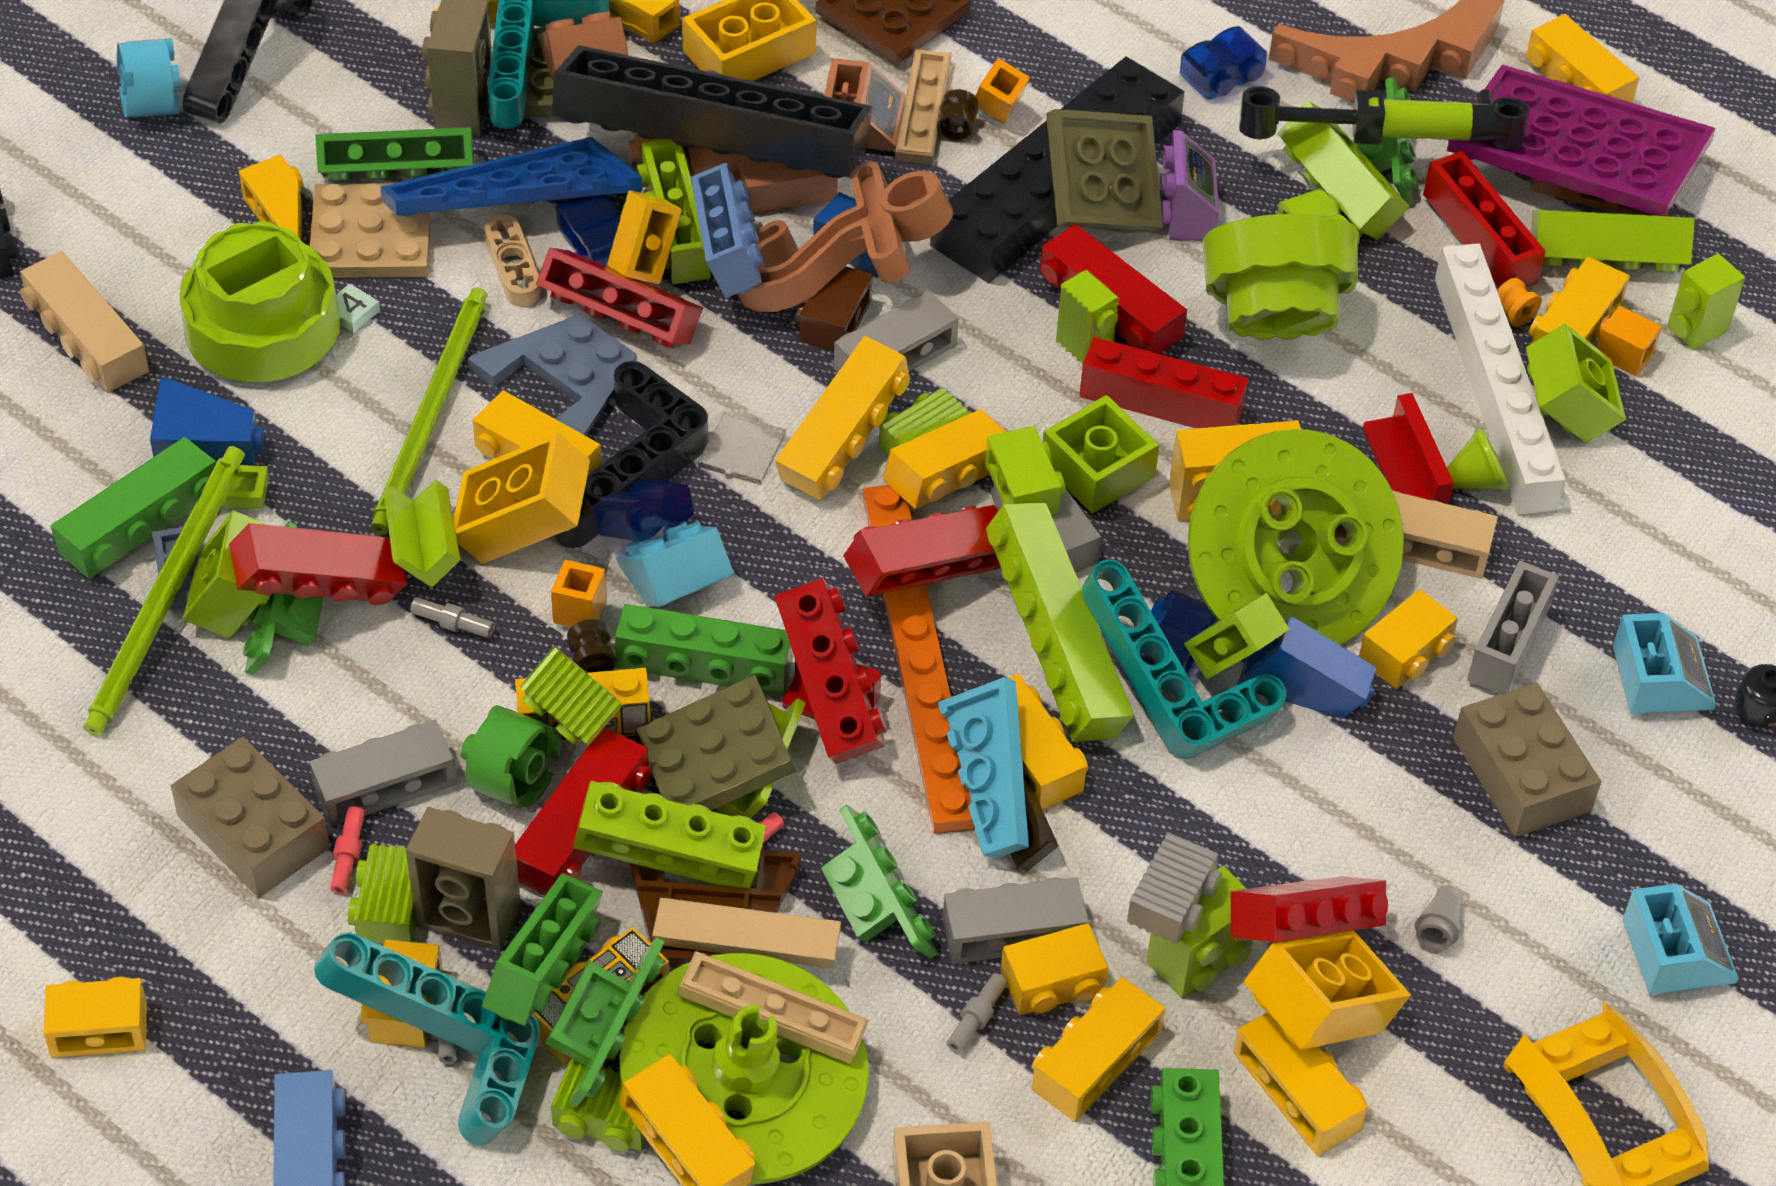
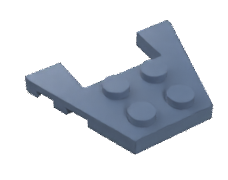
[468,314,637,436]

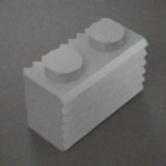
[1127,832,1222,944]

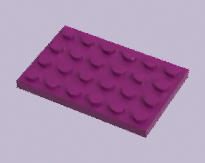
[1447,64,1716,216]

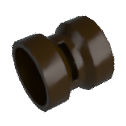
[937,89,979,142]
[567,619,617,673]

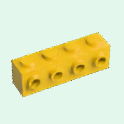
[775,335,910,501]

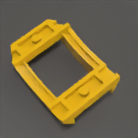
[1504,1001,1709,1186]

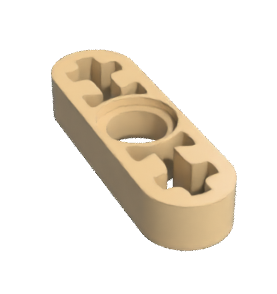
[484,214,541,307]

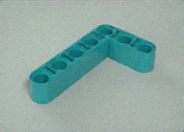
[488,0,609,129]
[1082,559,1287,759]
[314,932,540,1146]

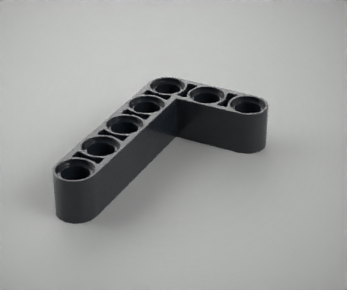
[182,0,313,124]
[555,361,709,548]

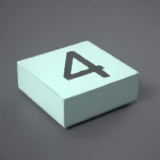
[336,284,380,334]

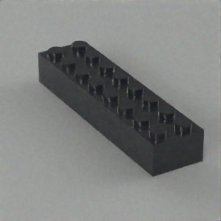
[551,45,873,178]
[930,56,1185,284]

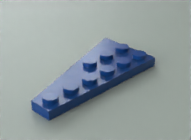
[380,136,643,216]

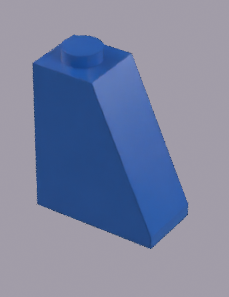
[150,378,264,466]
[1237,616,1377,718]

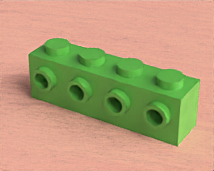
[315,127,474,181]
[50,437,216,579]
[615,604,793,696]
[482,873,603,1026]
[1150,1068,1224,1186]

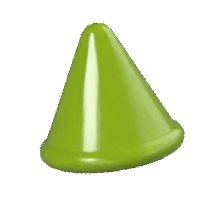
[1447,428,1509,492]

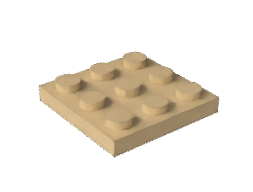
[310,183,431,278]

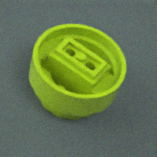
[1202,214,1358,341]
[180,221,341,383]

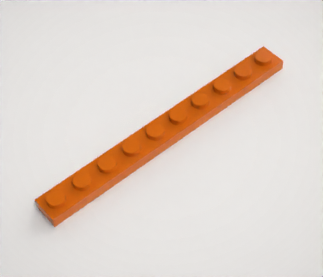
[863,485,975,834]

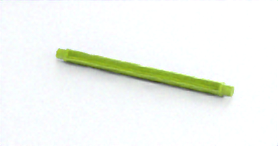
[370,287,488,536]
[83,446,245,736]

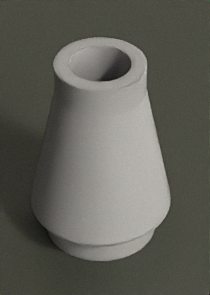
[1415,885,1463,951]

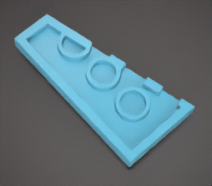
[938,677,1029,859]

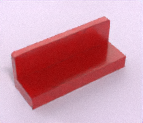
[1362,393,1454,505]

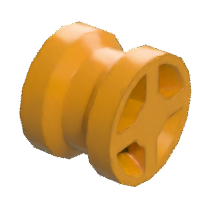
[1497,277,1542,328]

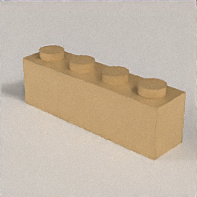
[20,251,149,393]
[1334,491,1498,579]

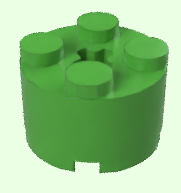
[461,705,561,808]

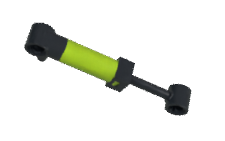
[1239,86,1530,150]

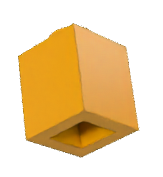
[975,58,1030,124]
[1594,306,1662,376]
[551,559,607,627]

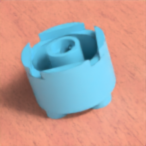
[116,38,180,118]

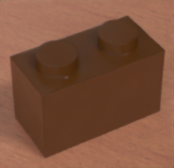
[795,266,873,352]

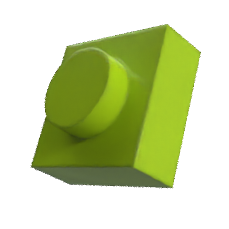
[222,465,269,509]

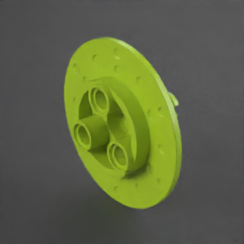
[1188,429,1404,645]
[619,953,869,1184]

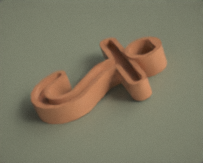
[737,162,953,312]

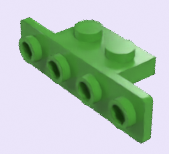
[1356,77,1418,205]
[243,521,324,676]
[821,804,938,959]
[545,937,665,1108]

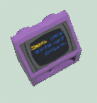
[1160,130,1219,240]

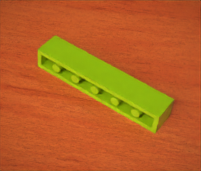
[986,503,1135,742]

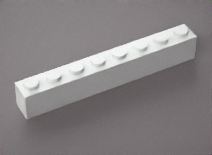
[1435,243,1565,516]

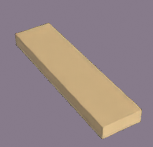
[895,49,952,166]
[652,897,841,969]
[677,951,869,1065]

